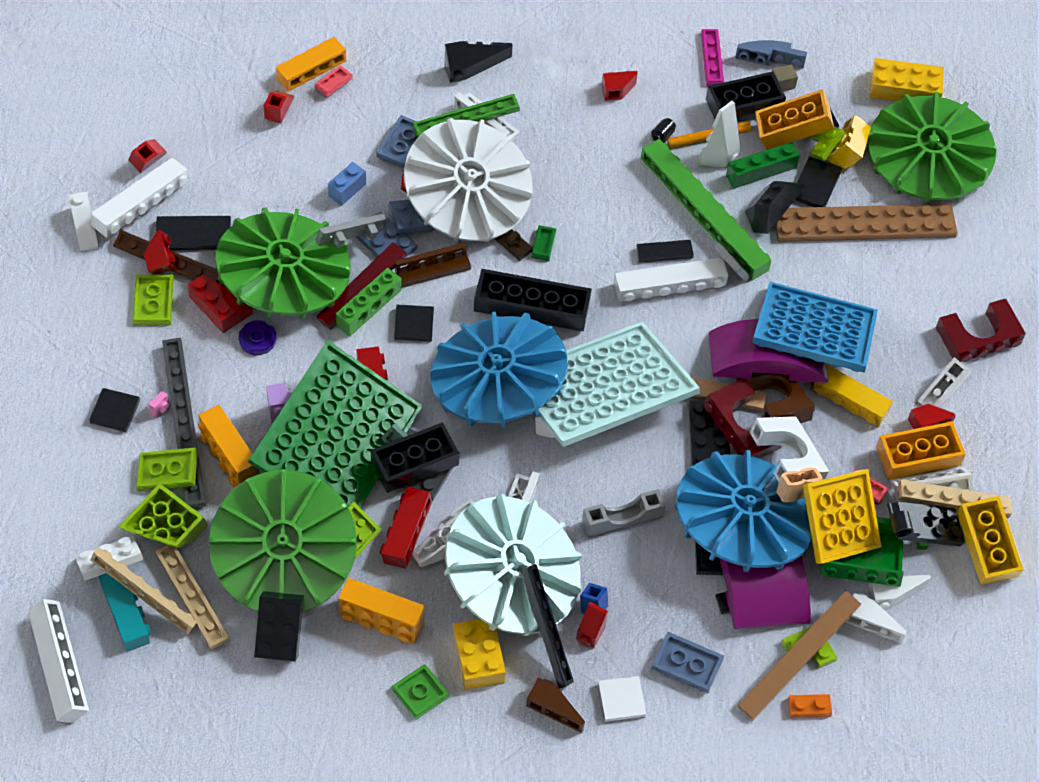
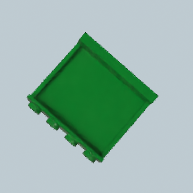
[820,517,904,587]

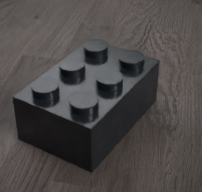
[254,591,304,662]

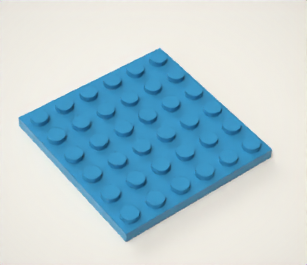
[752,282,878,373]

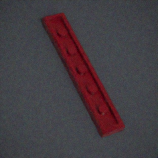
[316,242,407,330]

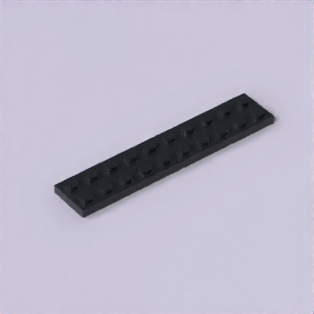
[689,400,730,576]

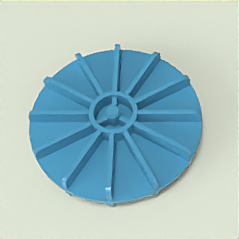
[430,312,568,428]
[675,450,812,572]

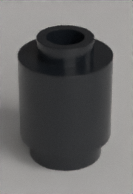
[651,118,676,143]

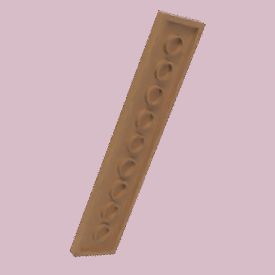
[775,204,958,242]

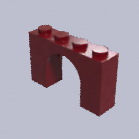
[936,298,1026,362]
[703,378,782,459]

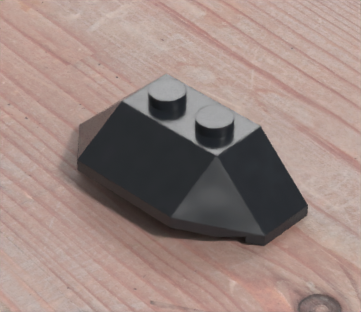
[745,181,805,234]

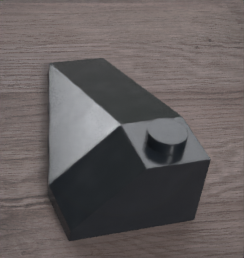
[444,41,513,82]

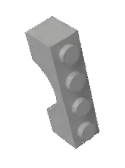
[582,489,665,537]

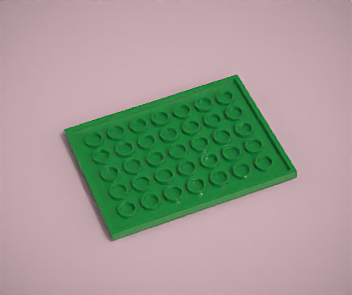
[247,340,423,508]

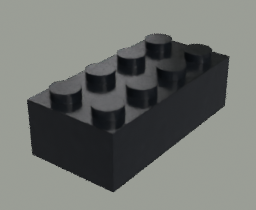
[705,71,786,121]
[371,422,459,493]

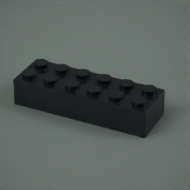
[474,268,592,332]

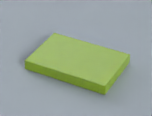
[133,274,174,325]
[136,447,198,491]

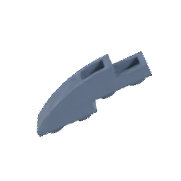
[735,40,807,68]

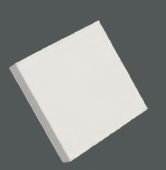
[598,676,646,722]

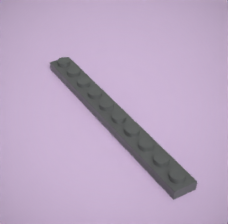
[162,338,206,508]

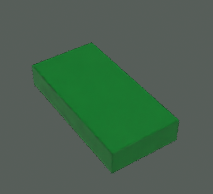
[531,225,557,261]

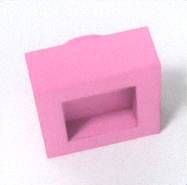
[149,391,169,418]

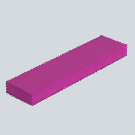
[701,29,724,86]

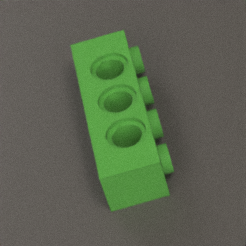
[336,268,401,336]

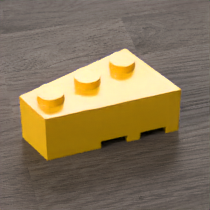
[827,115,871,171]

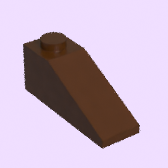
[526,678,585,733]

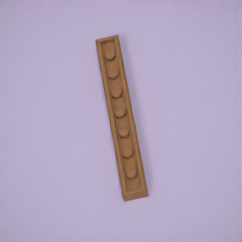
[738,591,861,720]

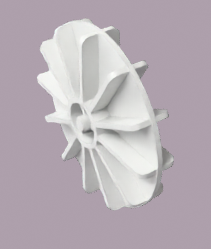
[404,118,533,242]

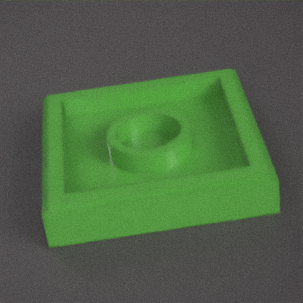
[391,664,450,720]

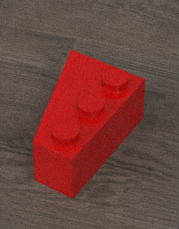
[187,275,253,333]

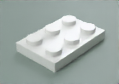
[75,536,143,581]

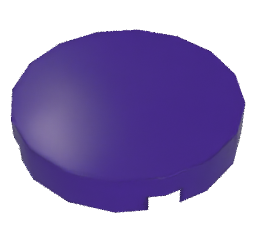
[238,320,276,355]

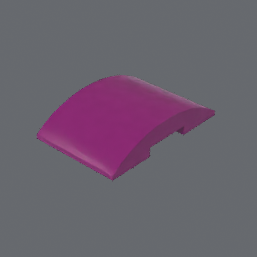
[708,319,828,383]
[716,556,811,630]

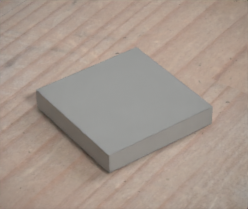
[713,242,750,282]

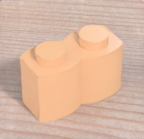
[776,467,823,502]

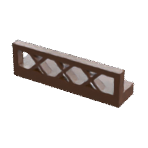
[395,242,471,288]

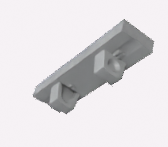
[315,214,387,248]

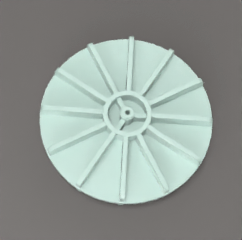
[444,494,582,636]

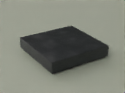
[394,305,434,342]
[89,388,140,432]

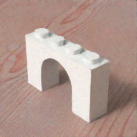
[750,417,829,482]

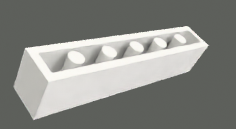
[91,158,188,238]
[614,257,728,302]
[28,599,89,723]

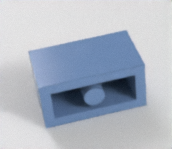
[328,161,366,206]

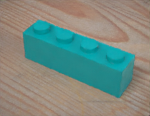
[98,573,152,652]

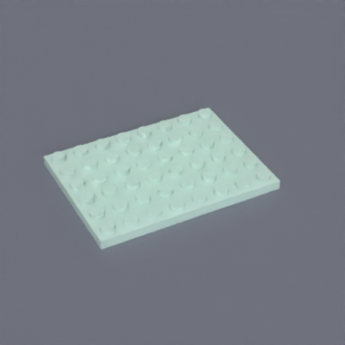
[538,322,700,447]

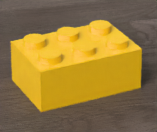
[453,619,506,690]

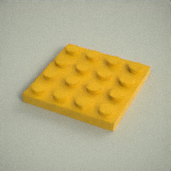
[802,469,882,564]

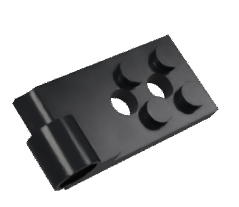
[887,502,965,546]

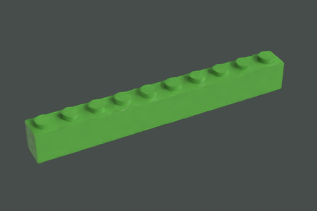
[641,139,772,281]

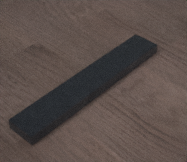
[521,564,574,688]

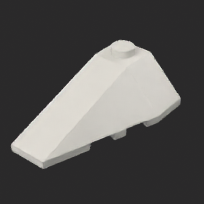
[698,101,740,168]
[412,499,474,567]

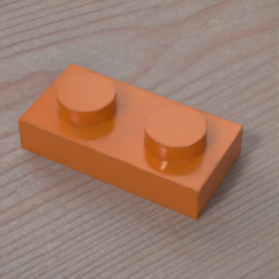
[788,694,832,718]

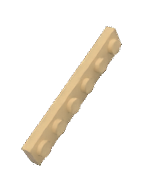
[898,479,1012,518]
[155,545,229,650]
[90,547,197,635]

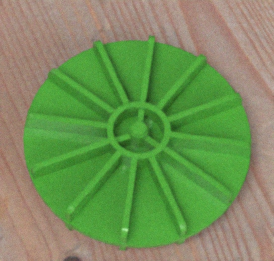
[868,92,997,204]
[215,207,351,320]
[209,469,357,613]

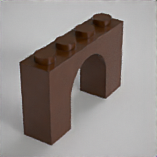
[736,372,815,423]

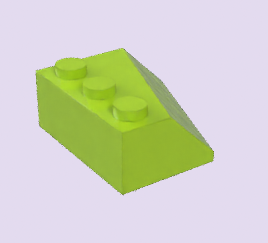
[119,483,208,548]

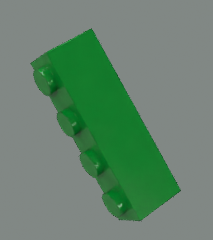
[726,142,800,189]

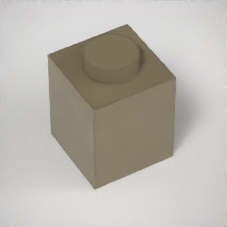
[772,64,798,91]

